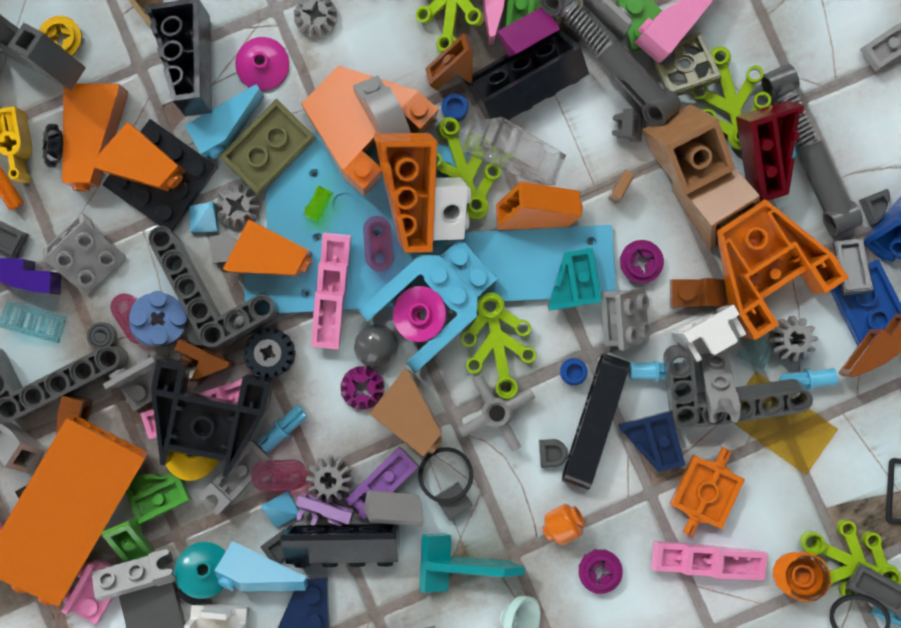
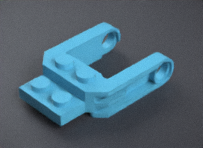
[359,239,497,373]

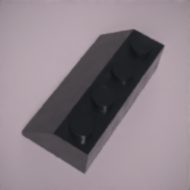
[463,29,589,128]
[281,524,400,568]

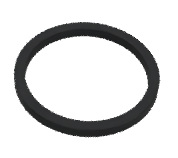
[418,447,473,503]
[830,594,890,628]

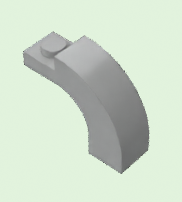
[353,75,411,133]
[0,420,45,474]

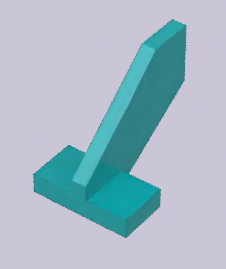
[419,533,525,593]

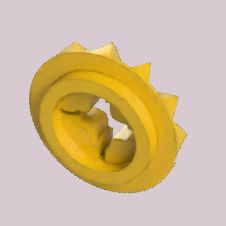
[39,16,83,56]

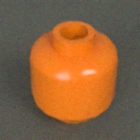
[542,503,586,546]

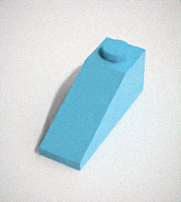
[184,84,264,159]
[214,541,308,592]

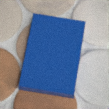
[830,259,901,346]

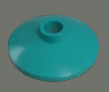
[175,542,226,599]

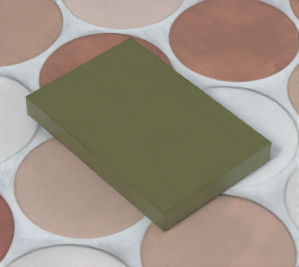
[219,98,316,196]

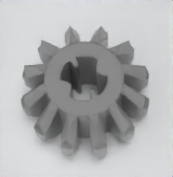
[768,316,819,363]
[306,455,354,503]

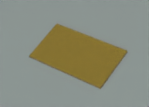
[733,371,838,475]

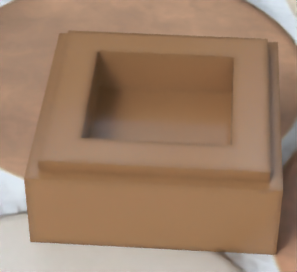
[608,170,634,202]

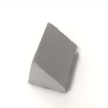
[363,490,424,527]

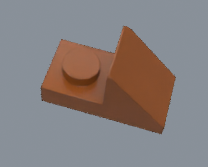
[425,33,473,90]
[670,278,726,307]
[174,339,235,382]

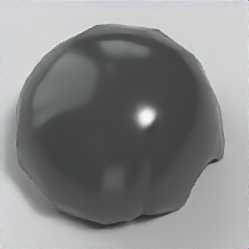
[354,324,398,367]

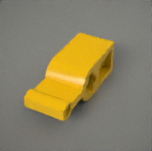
[0,106,32,184]

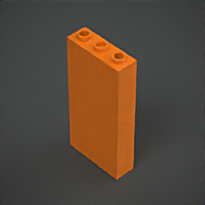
[0,413,148,607]

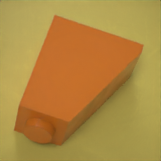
[90,122,185,191]
[496,181,583,230]
[223,220,313,277]

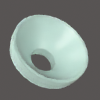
[500,596,541,628]

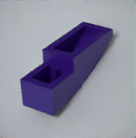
[0,258,62,295]

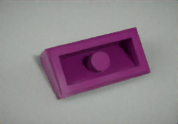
[496,7,560,57]

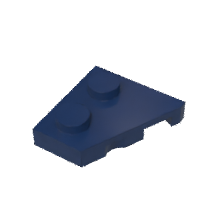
[618,410,686,472]
[278,577,330,628]

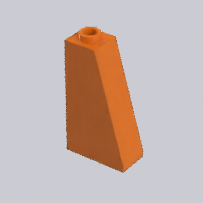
[62,84,128,192]

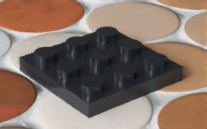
[102,119,218,231]

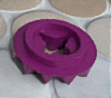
[619,240,664,283]
[340,366,384,410]
[578,549,623,594]

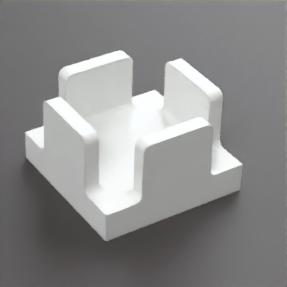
[671,305,746,362]
[184,603,249,628]

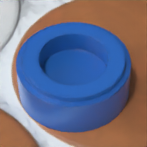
[441,93,469,122]

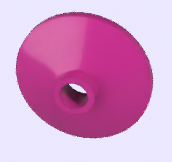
[235,37,290,91]
[393,286,447,342]

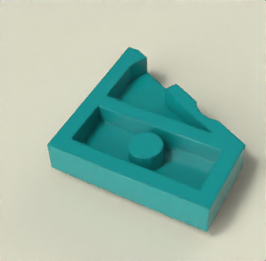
[548,247,602,311]

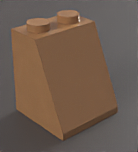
[642,104,735,195]
[672,168,760,251]
[369,368,442,457]

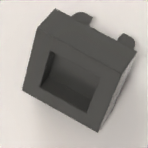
[612,108,643,142]

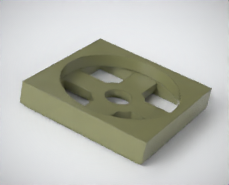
[649,32,722,96]

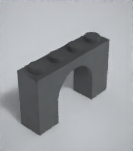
[0,14,86,91]

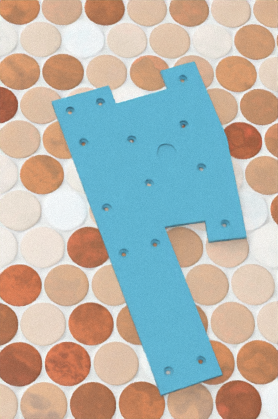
[237,132,616,314]

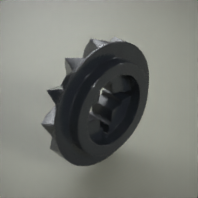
[42,124,63,168]

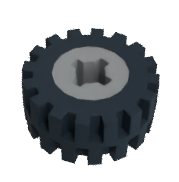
[243,328,296,378]

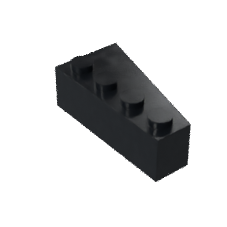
[145,0,212,117]

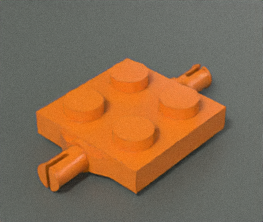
[669,446,745,537]

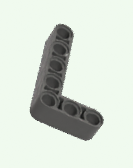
[148,226,279,350]
[663,345,813,429]
[0,346,129,422]

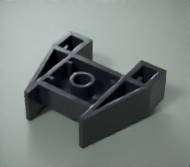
[151,357,275,477]

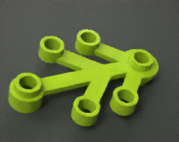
[416,0,484,53]
[692,46,771,150]
[436,117,501,220]
[461,293,536,399]
[799,519,901,596]

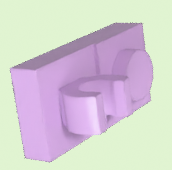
[296,492,355,526]

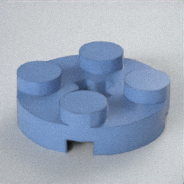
[129,291,187,347]

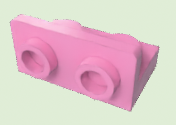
[61,558,114,625]

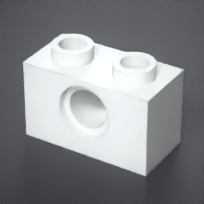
[433,177,471,240]

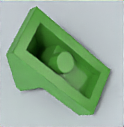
[102,518,155,562]

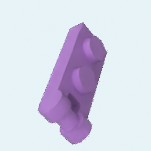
[344,446,419,520]

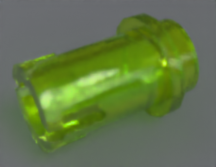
[303,185,334,222]

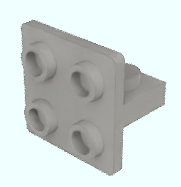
[601,287,651,351]

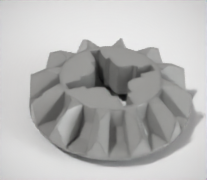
[294,0,337,38]
[215,184,260,228]

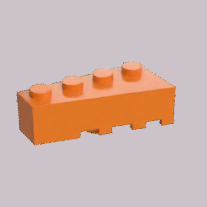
[373,133,437,253]

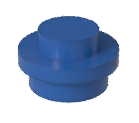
[560,358,588,386]

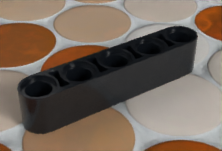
[561,353,630,490]

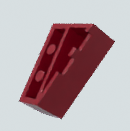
[736,100,804,201]

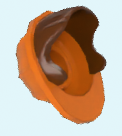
[773,552,831,602]

